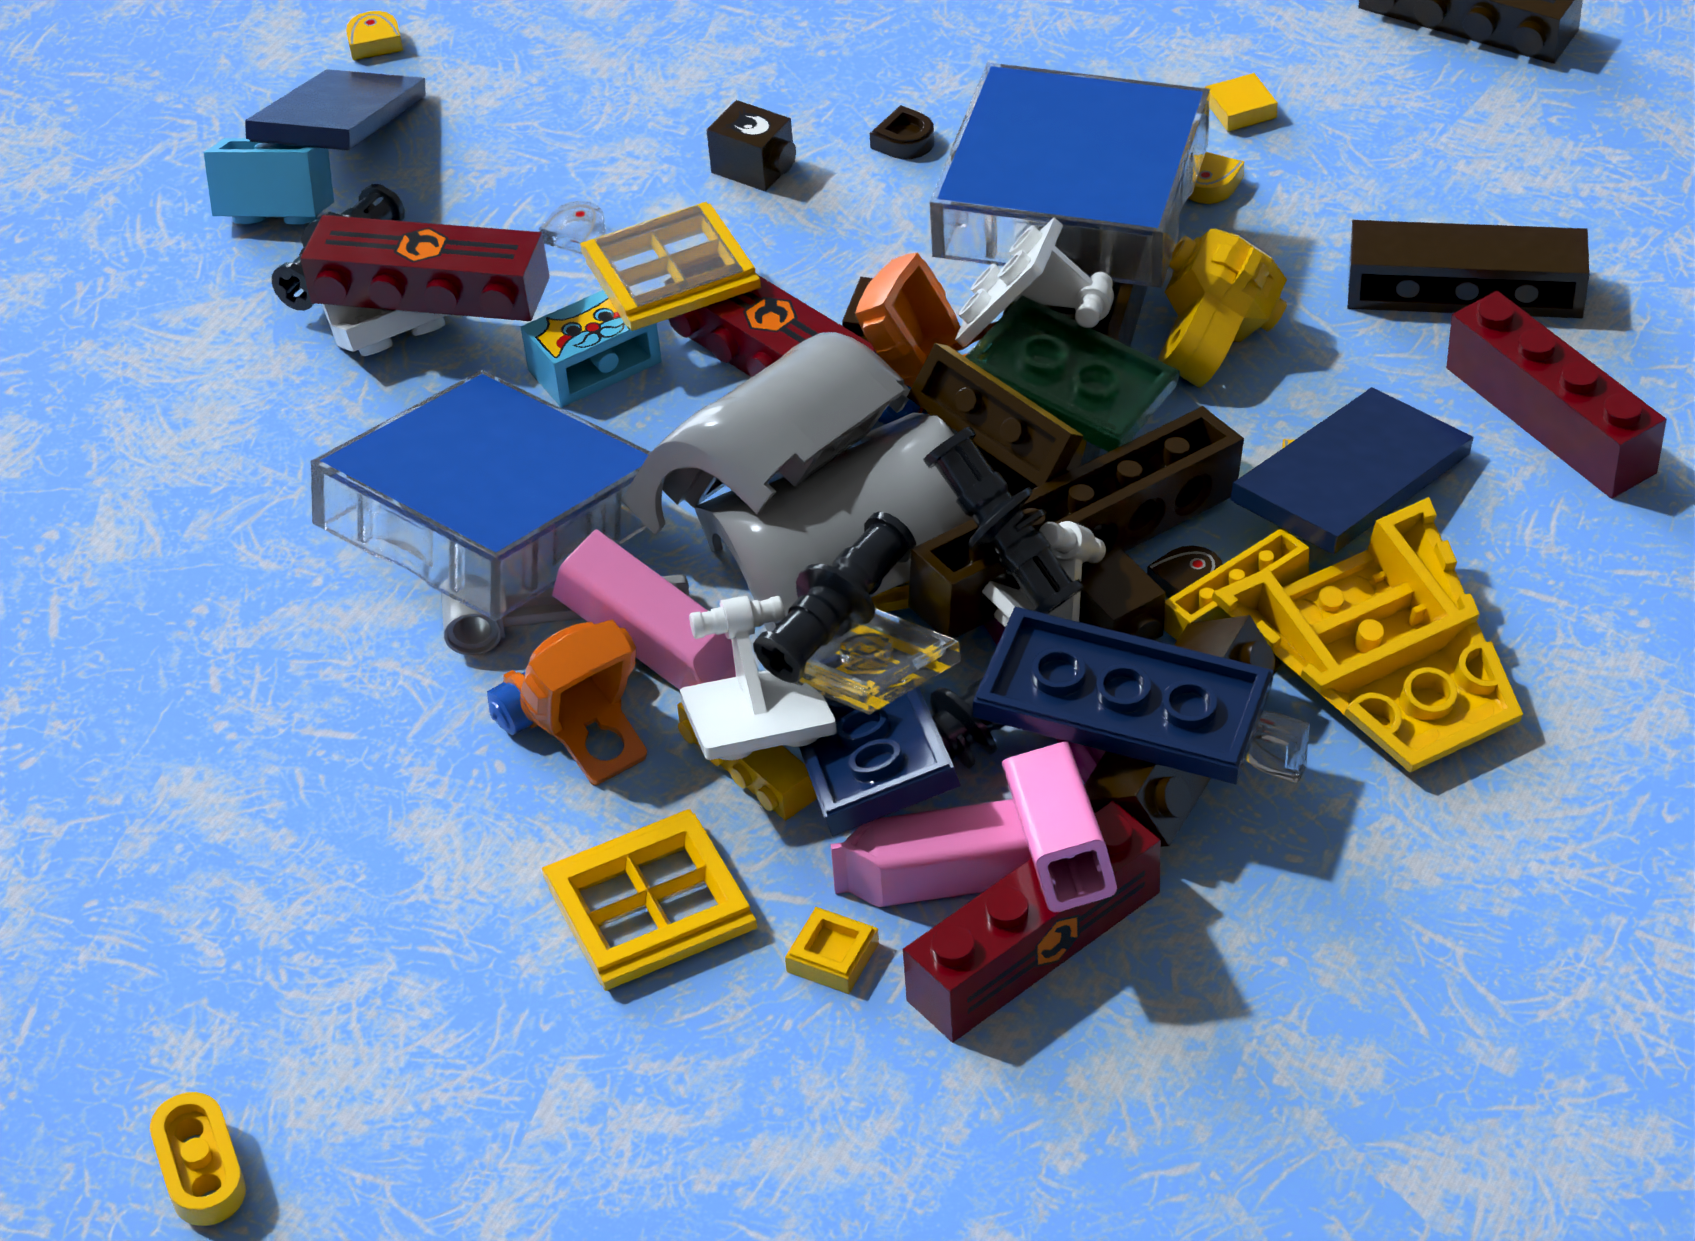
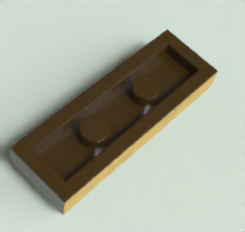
[907,343,1084,486]

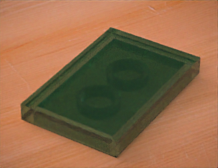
[965,295,1180,452]

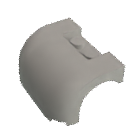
[621,332,910,535]
[694,412,972,631]

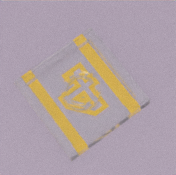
[794,609,961,714]

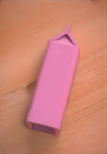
[552,529,736,690]
[1001,742,1117,912]
[830,799,1032,907]

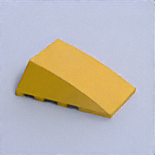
[1211,497,1523,773]

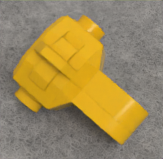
[1158,229,1287,388]

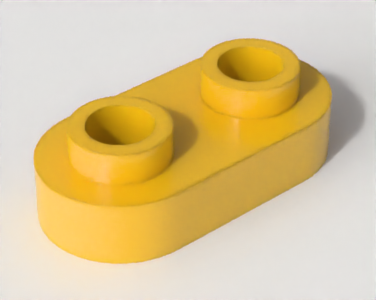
[150,1092,246,1226]

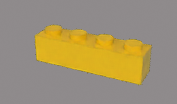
[1164,528,1309,640]
[677,702,817,821]

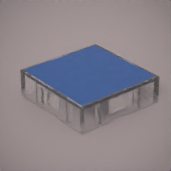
[930,62,1210,288]
[311,370,662,621]

